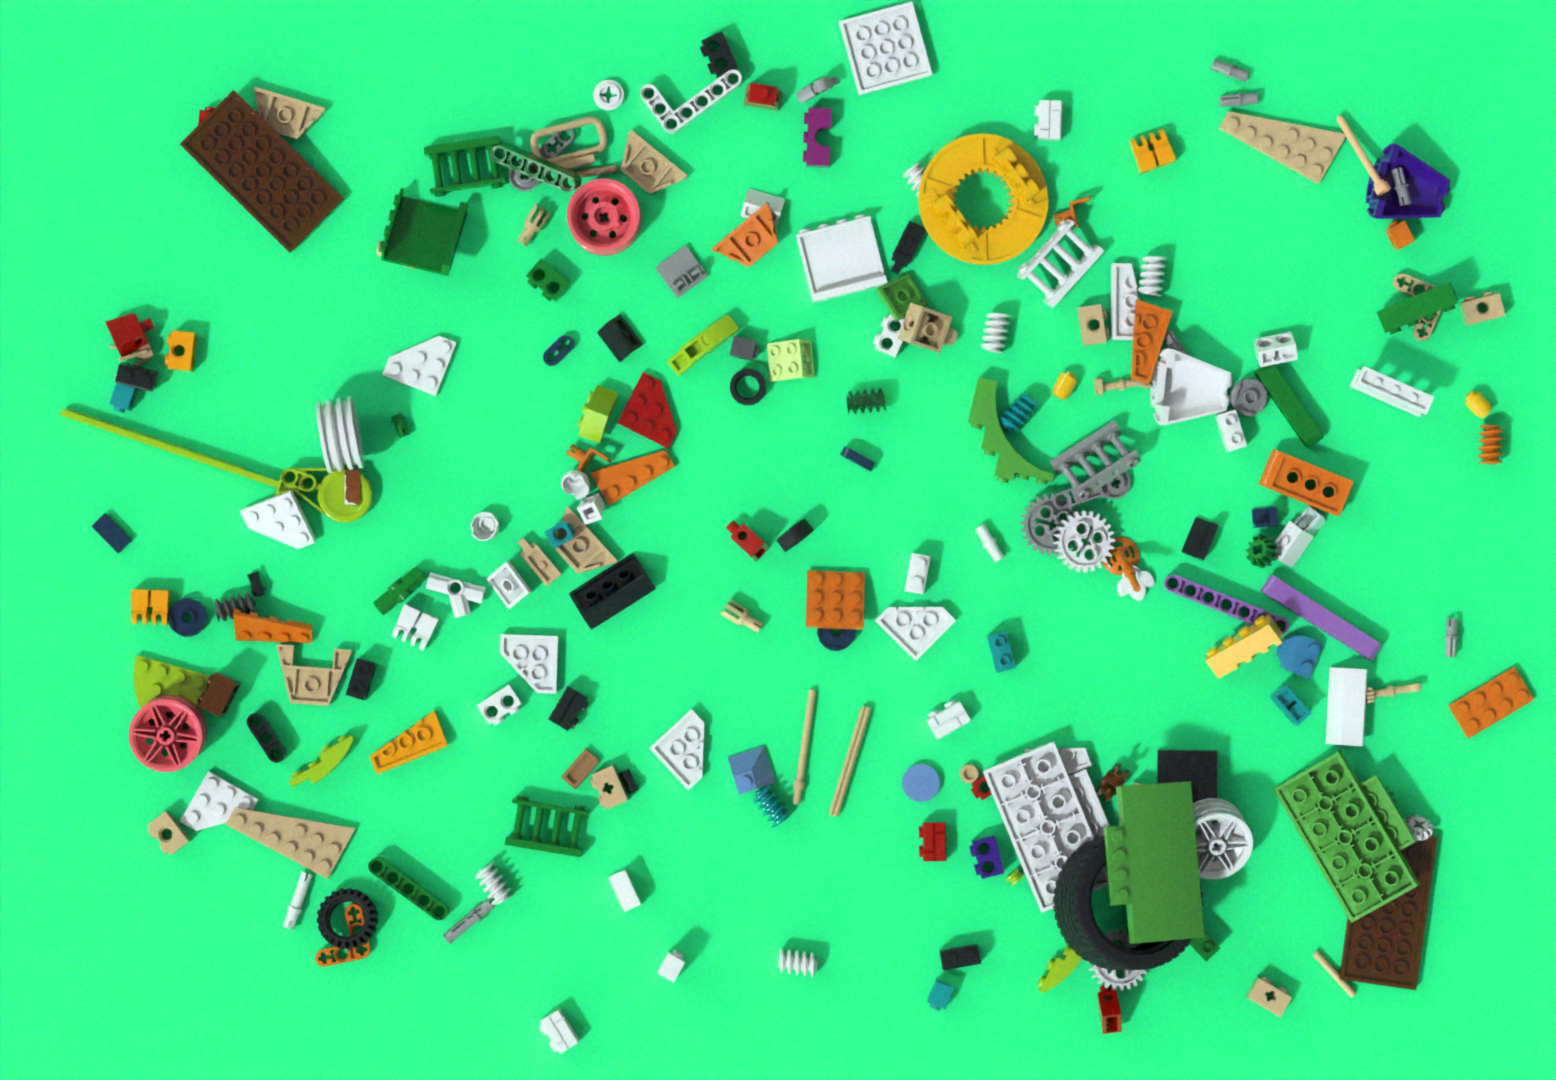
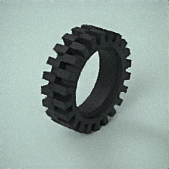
[316,888,379,950]

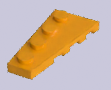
[369,710,448,775]

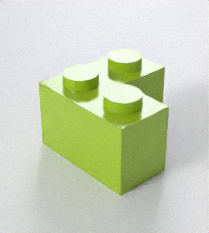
[577,385,618,443]

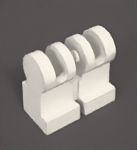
[392,604,440,651]

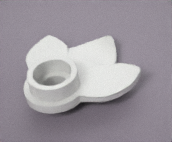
[1117,565,1155,601]

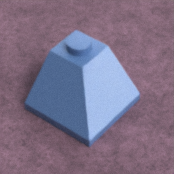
[727,746,776,795]

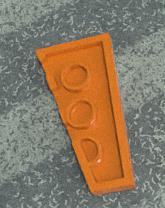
[1130,299,1173,385]
[590,450,675,506]
[233,609,313,643]

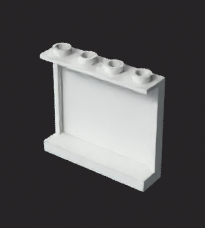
[796,214,887,303]

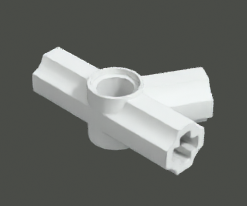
[426,572,486,618]

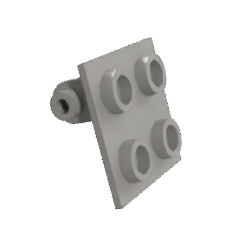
[655,245,708,298]

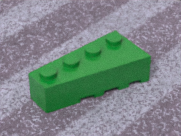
[1377,282,1460,335]

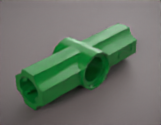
[373,566,427,616]

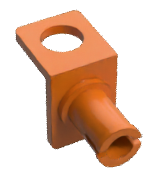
[1053,197,1092,228]
[566,444,612,472]

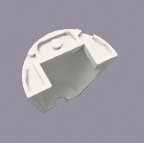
[1150,349,1232,425]

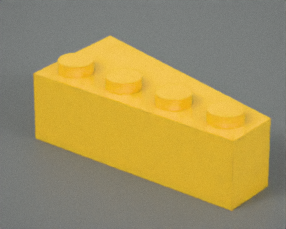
[1205,614,1282,679]

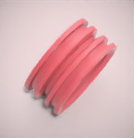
[567,179,641,256]
[129,695,207,772]

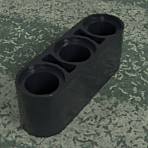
[247,713,287,763]

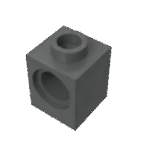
[730,336,759,361]

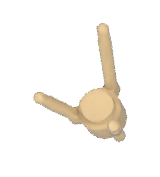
[109,342,154,378]

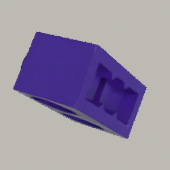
[969,835,1004,879]

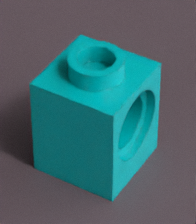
[109,383,138,413]
[545,521,576,549]
[927,979,954,1011]

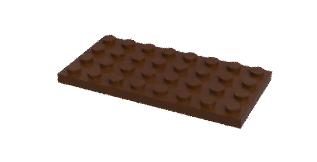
[180,90,344,253]
[1339,836,1437,990]

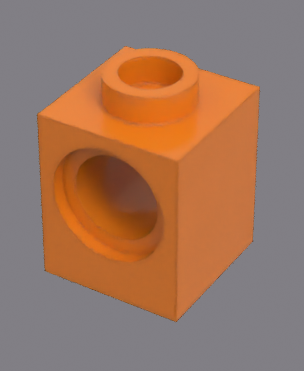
[1385,220,1415,251]

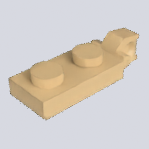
[517,537,562,586]

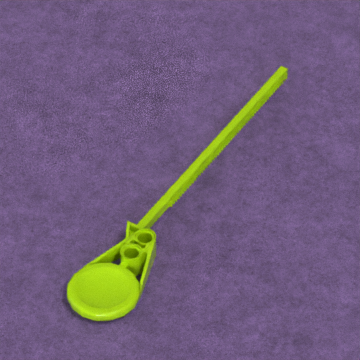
[60,408,373,523]

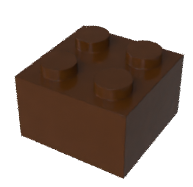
[198,672,241,717]

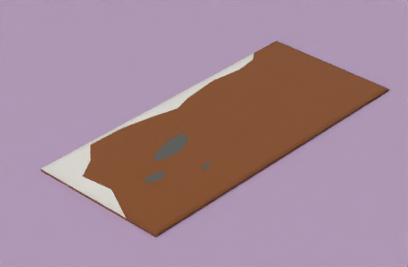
[345,470,360,505]

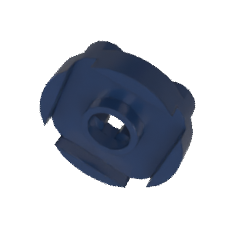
[168,598,207,637]
[817,628,856,651]

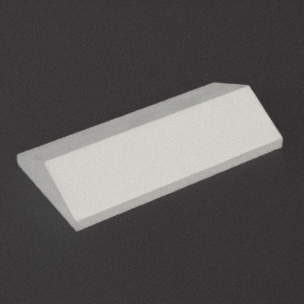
[1325,667,1368,746]

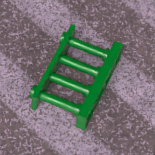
[423,136,507,197]
[505,796,589,857]

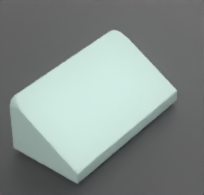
[1293,505,1326,535]

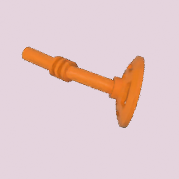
[1102,537,1141,592]

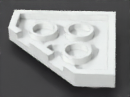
[382,336,457,396]
[240,490,317,549]
[875,607,956,661]
[500,634,558,694]
[649,709,705,790]
[180,771,259,831]

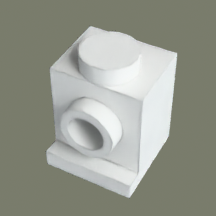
[577,493,605,525]

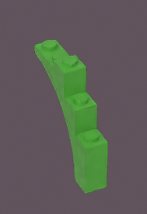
[967,377,1054,485]

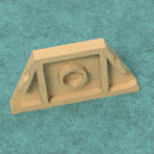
[254,87,326,140]
[620,129,688,195]
[555,507,618,574]

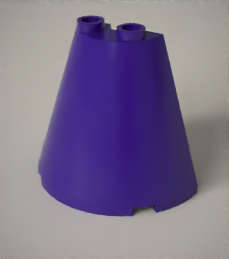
[1366,143,1450,219]

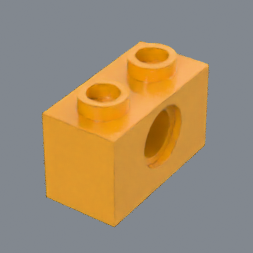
[165,330,197,372]

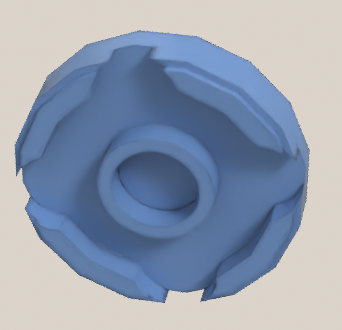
[902,764,940,802]

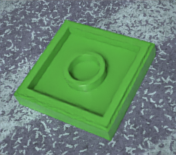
[876,274,928,322]

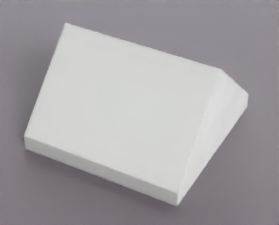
[486,560,533,609]

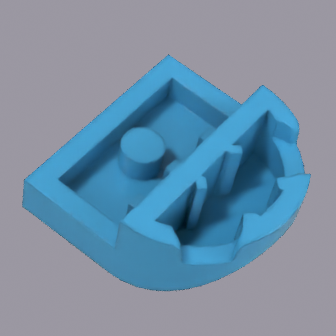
[1276,634,1323,679]

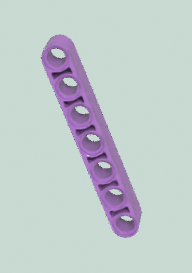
[1163,574,1289,634]
[1260,574,1382,661]

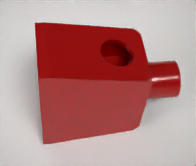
[743,83,782,111]
[105,313,155,357]
[726,520,769,562]
[1097,985,1122,1034]

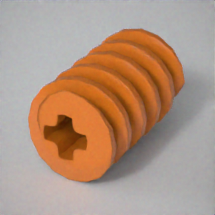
[1478,425,1504,465]

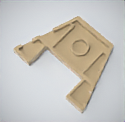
[276,644,352,706]

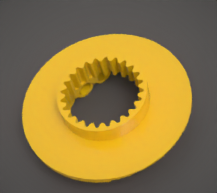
[918,134,1049,265]

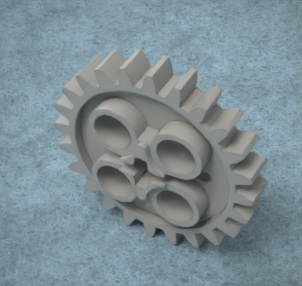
[1019,493,1082,556]

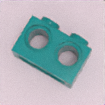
[986,631,1016,673]
[1269,684,1312,726]

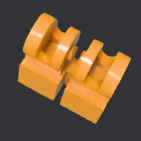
[1129,128,1176,175]
[131,589,171,626]

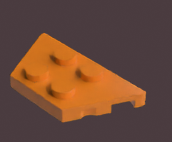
[711,202,779,267]

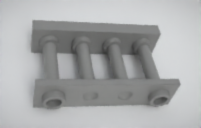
[1049,420,1141,502]

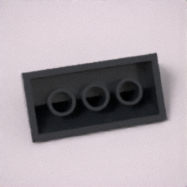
[569,553,656,630]

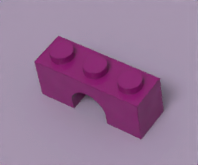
[803,108,831,168]

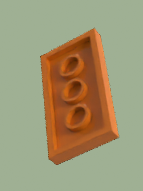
[1448,667,1534,739]

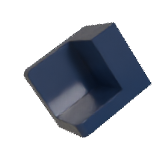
[1252,507,1278,528]

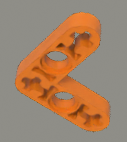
[315,903,371,967]

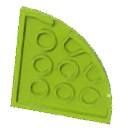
[133,655,210,748]

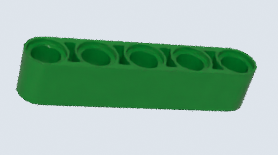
[491,143,582,192]
[1254,365,1324,449]
[368,857,449,920]

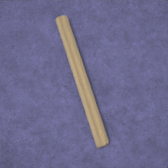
[829,706,871,817]

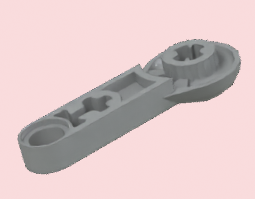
[508,129,574,191]
[1052,471,1131,509]

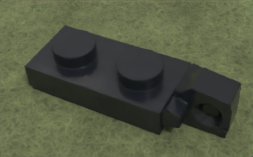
[891,220,926,274]

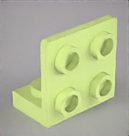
[767,339,815,382]

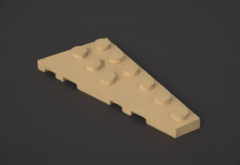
[1218,111,1346,185]
[226,807,355,879]

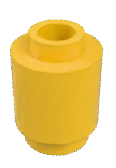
[1052,371,1078,401]
[1464,390,1493,419]

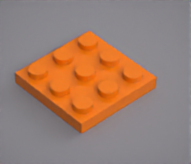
[805,571,865,630]

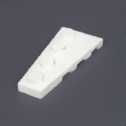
[1111,263,1140,341]

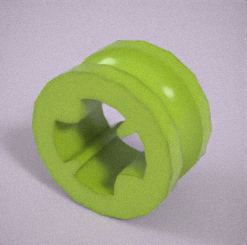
[1005,868,1024,887]

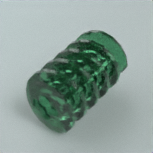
[846,388,886,415]

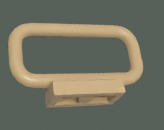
[530,116,607,170]

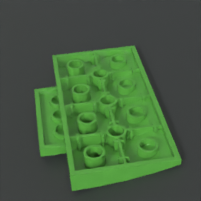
[1273,750,1420,923]
[1104,781,1205,944]

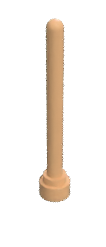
[1336,115,1391,196]

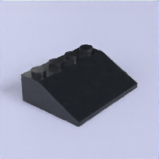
[1157,750,1217,822]

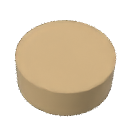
[960,764,979,784]

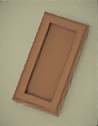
[561,748,601,789]

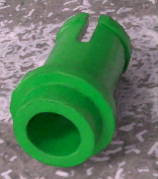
[391,413,410,439]

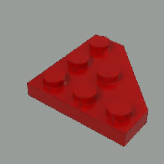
[617,372,677,449]

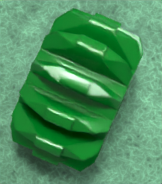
[1245,535,1279,568]

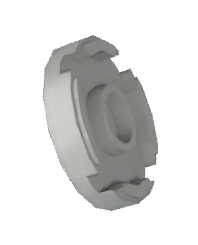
[1230,378,1268,416]

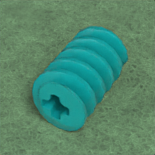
[999,394,1040,436]
[753,784,790,828]

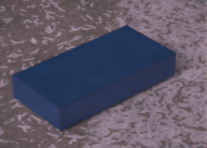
[91,513,133,554]

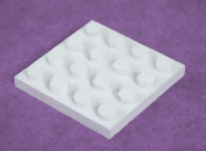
[838,2,933,96]

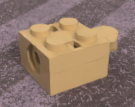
[898,303,957,353]

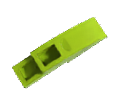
[667,314,740,376]
[289,734,355,787]
[1037,945,1082,993]

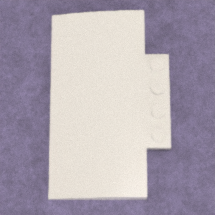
[983,741,1110,913]

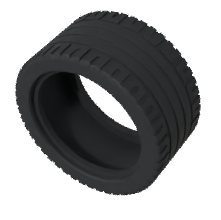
[1053,836,1203,970]

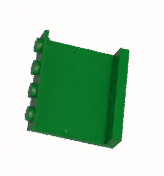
[379,188,468,276]

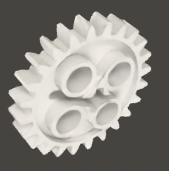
[1053,510,1115,573]
[1087,928,1147,992]

